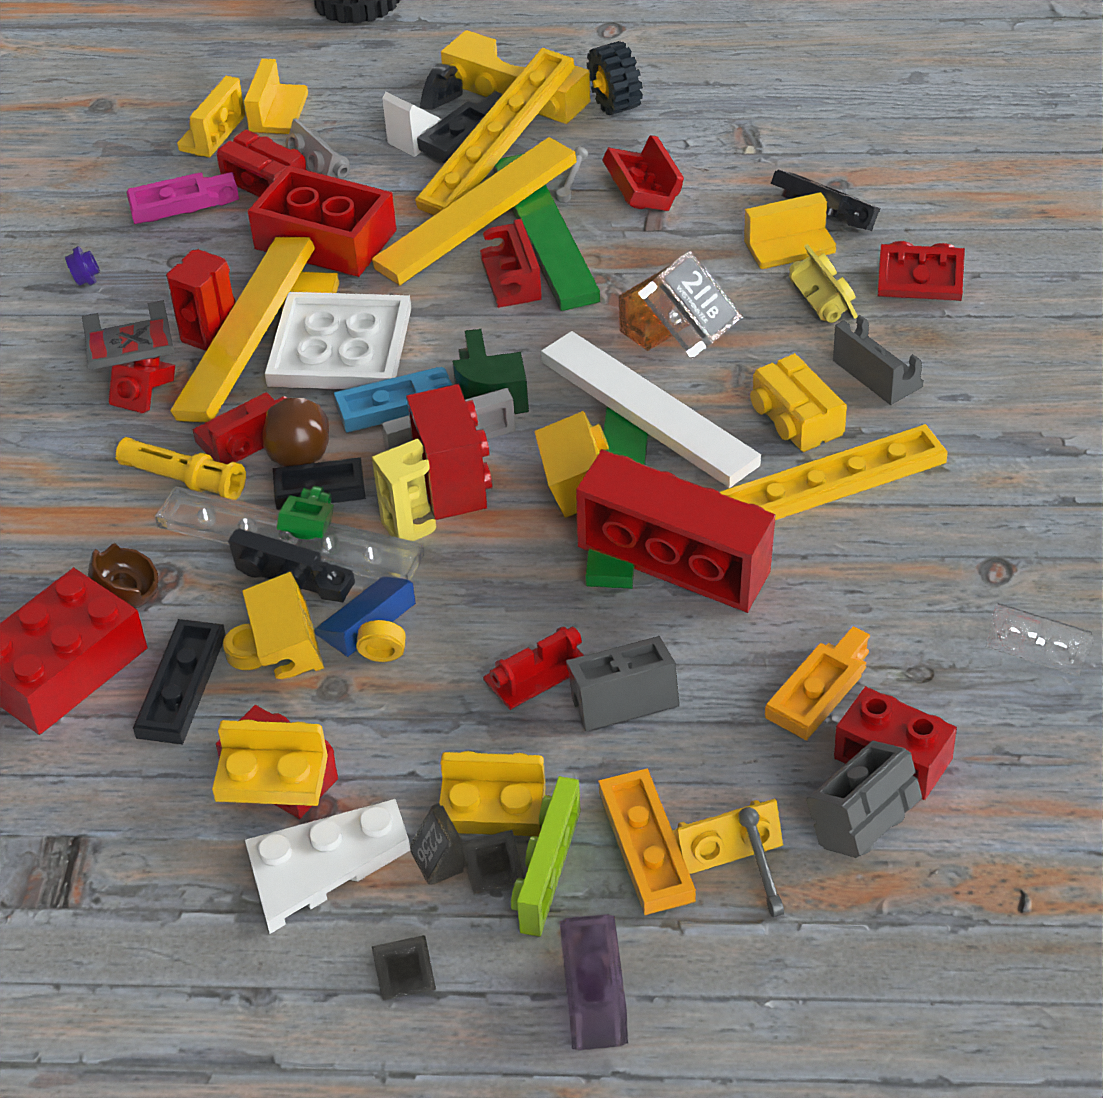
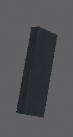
[133,619,226,745]

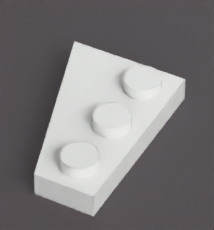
[245,799,410,934]

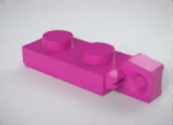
[126,172,239,224]

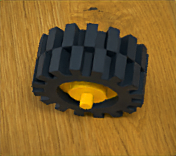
[587,41,643,115]

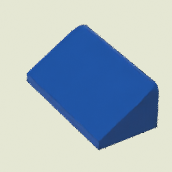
[314,577,416,657]

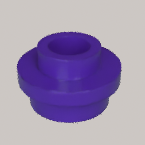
[65,246,100,286]

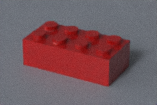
[576,449,776,613]

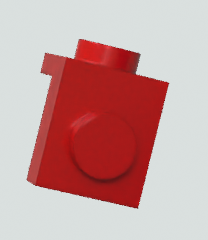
[109,356,176,413]

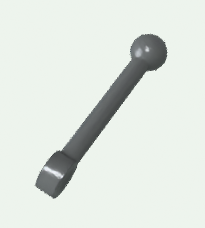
[738,807,784,917]

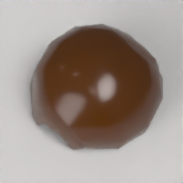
[262,398,329,467]
[88,543,159,609]

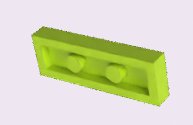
[511,776,581,937]

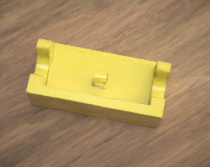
[372,438,436,550]

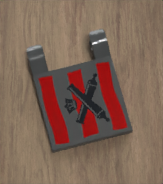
[82,300,174,370]

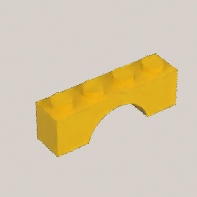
[441,30,591,124]

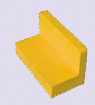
[244,58,308,134]
[744,192,836,269]

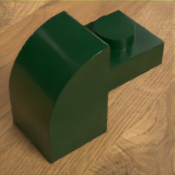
[452,329,529,414]

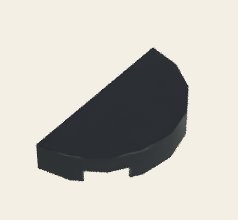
[420,64,463,110]

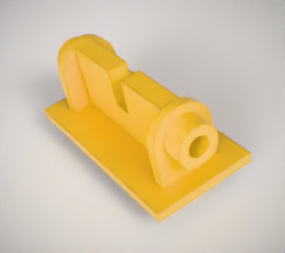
[672,799,783,874]

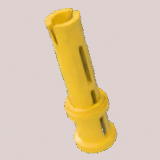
[115,437,246,502]

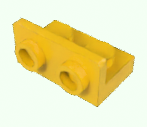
[177,75,246,158]
[212,720,328,806]
[437,751,546,836]

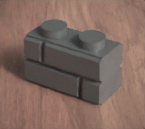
[806,741,922,858]

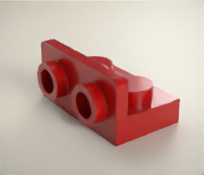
[878,241,965,301]
[192,392,287,465]

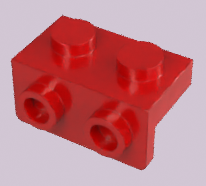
[602,135,684,211]

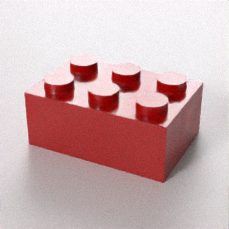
[248,165,397,277]
[0,567,148,735]

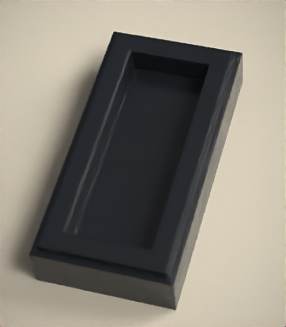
[272,457,366,510]

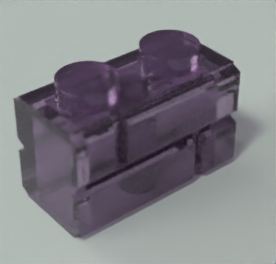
[559,914,628,1051]

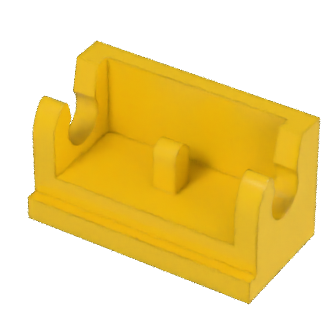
[242,572,324,679]

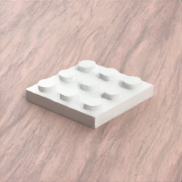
[265,292,412,390]

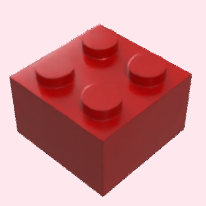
[406,384,492,520]

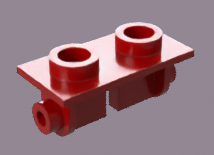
[483,626,584,710]

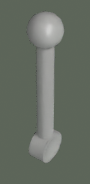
[556,147,588,203]

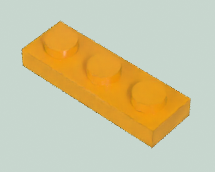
[598,768,696,915]

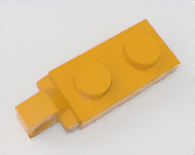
[765,626,870,741]

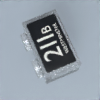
[638,250,743,358]

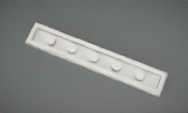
[541,331,761,488]

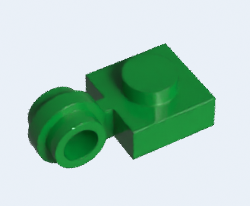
[277,485,334,540]

